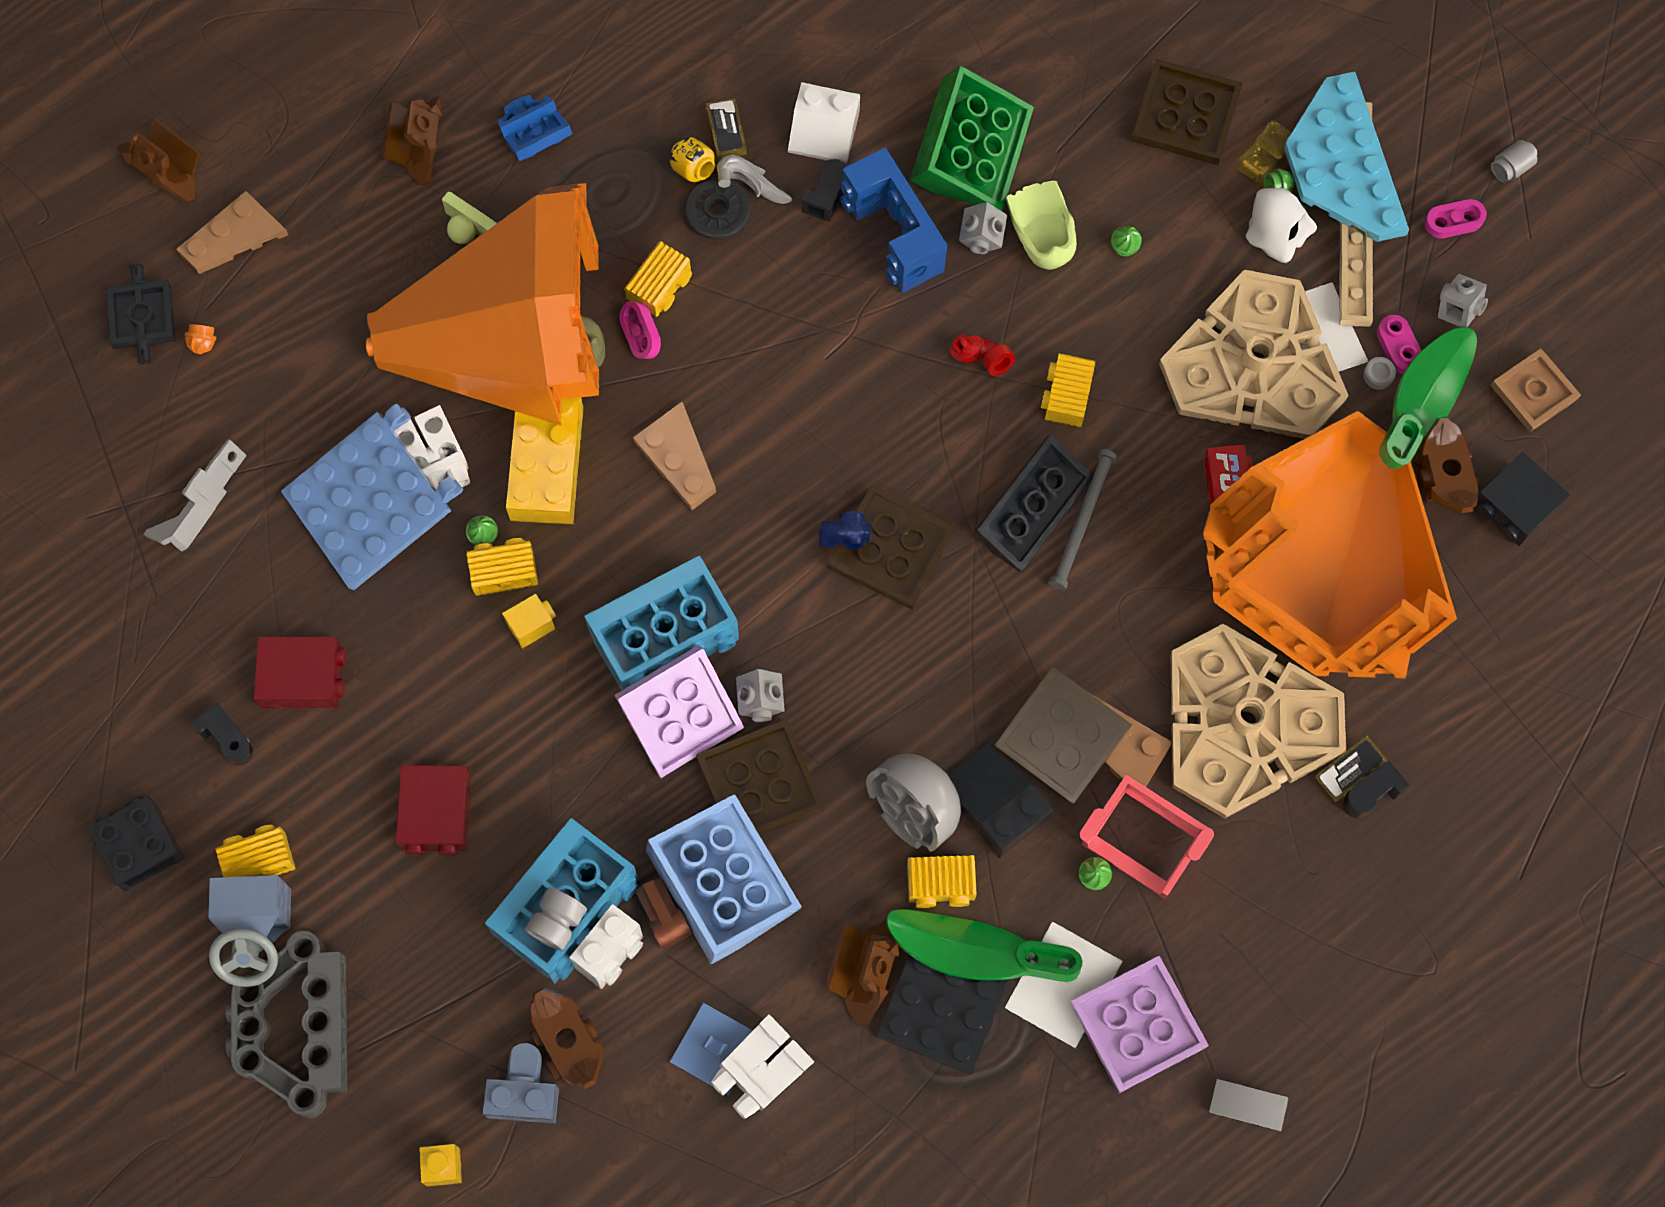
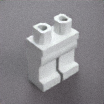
[395,405,470,490]
[710,1014,814,1119]

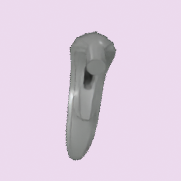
[716,155,792,204]

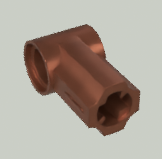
[635,878,692,950]

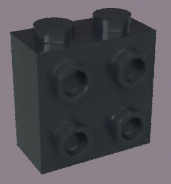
[1476,452,1570,546]
[88,796,185,891]

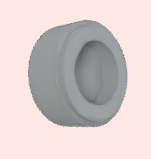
[1363,357,1396,390]

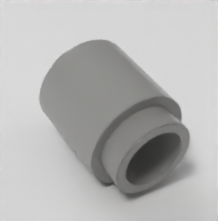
[1491,140,1537,183]

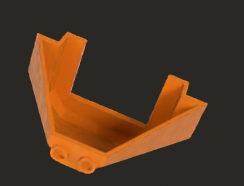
[366,183,599,425]
[1203,411,1457,679]

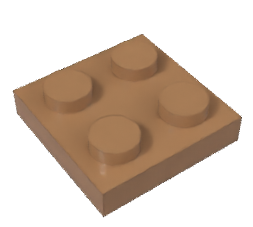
[1490,348,1581,432]

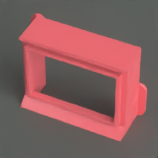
[1080,775,1214,899]

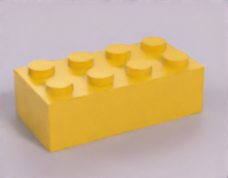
[506,397,583,524]

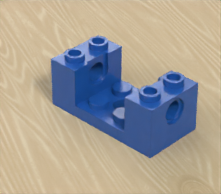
[840,147,947,293]

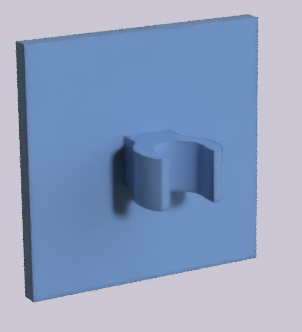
[670,1003,753,1096]

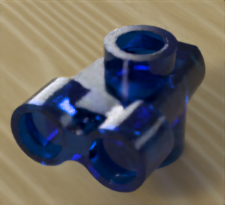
[819,512,870,549]

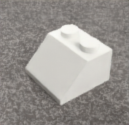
[788,82,860,165]

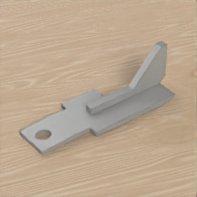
[143,439,247,552]

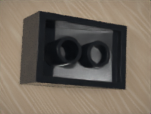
[947,742,1054,858]

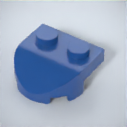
[498,95,572,162]

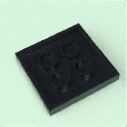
[877,955,1008,1075]

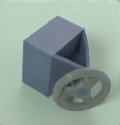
[208,875,291,987]

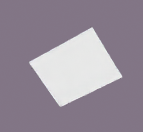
[1300,283,1368,372]
[1005,922,1123,1048]

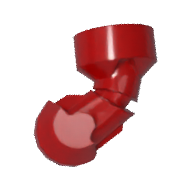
[950,334,1016,376]

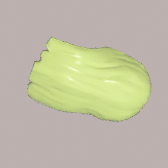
[1006,181,1077,270]

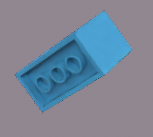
[585,555,739,691]
[485,818,638,984]

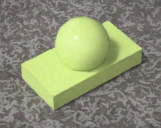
[442,191,497,244]

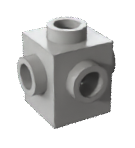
[959,202,1007,254]
[1438,274,1488,327]
[736,669,784,722]

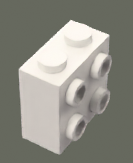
[570,904,643,989]

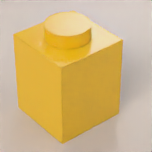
[502,594,556,649]
[420,1144,462,1186]

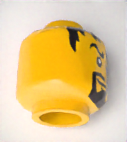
[670,137,715,183]

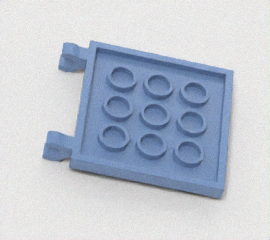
[281,404,464,590]

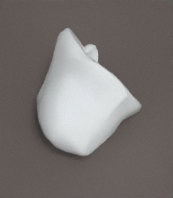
[1246,188,1317,263]

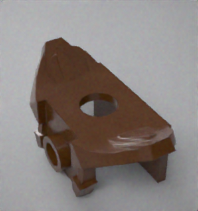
[382,95,442,185]
[117,118,201,204]
[1415,416,1480,513]
[825,920,899,1026]
[530,986,605,1090]

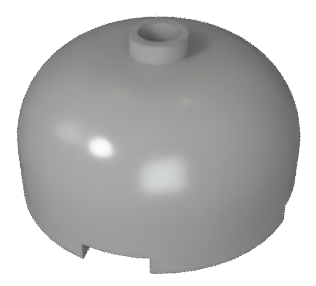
[866,753,961,852]

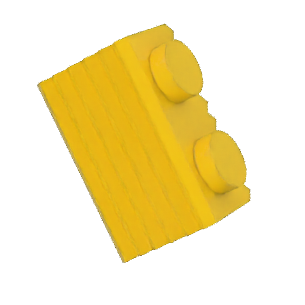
[624,241,692,317]
[1041,353,1096,427]
[467,538,538,596]
[215,825,296,877]
[907,855,976,908]

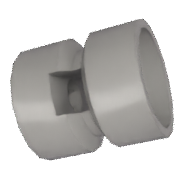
[524,887,587,951]

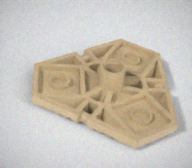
[1159,270,1349,439]
[1170,624,1346,819]

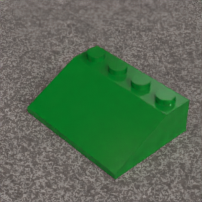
[910,65,1034,211]

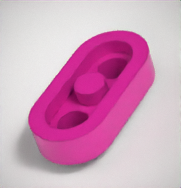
[1425,199,1487,239]
[619,301,661,359]
[1377,315,1421,374]

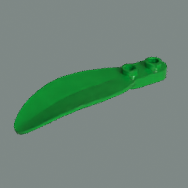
[1379,327,1477,469]
[886,909,1083,982]

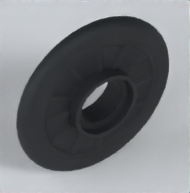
[684,178,751,239]

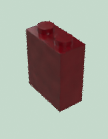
[254,637,347,708]
[396,765,471,856]

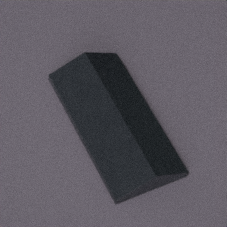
[975,435,1093,572]

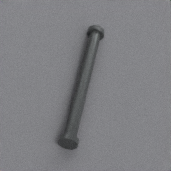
[1048,449,1118,591]

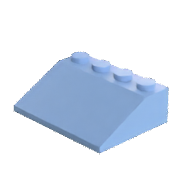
[646,794,802,964]

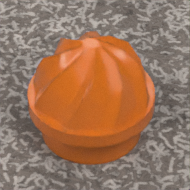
[184,324,217,354]

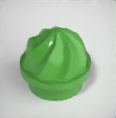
[1264,169,1295,193]
[1111,226,1142,256]
[466,516,498,546]
[1079,857,1112,890]

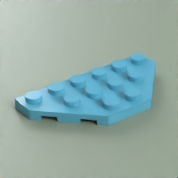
[1284,72,1409,242]

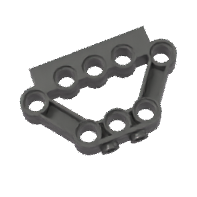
[226,931,348,1119]

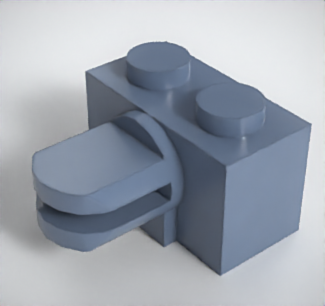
[483,1043,559,1124]

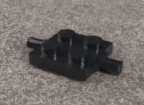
[106,264,176,365]

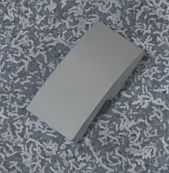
[1209,1079,1289,1131]

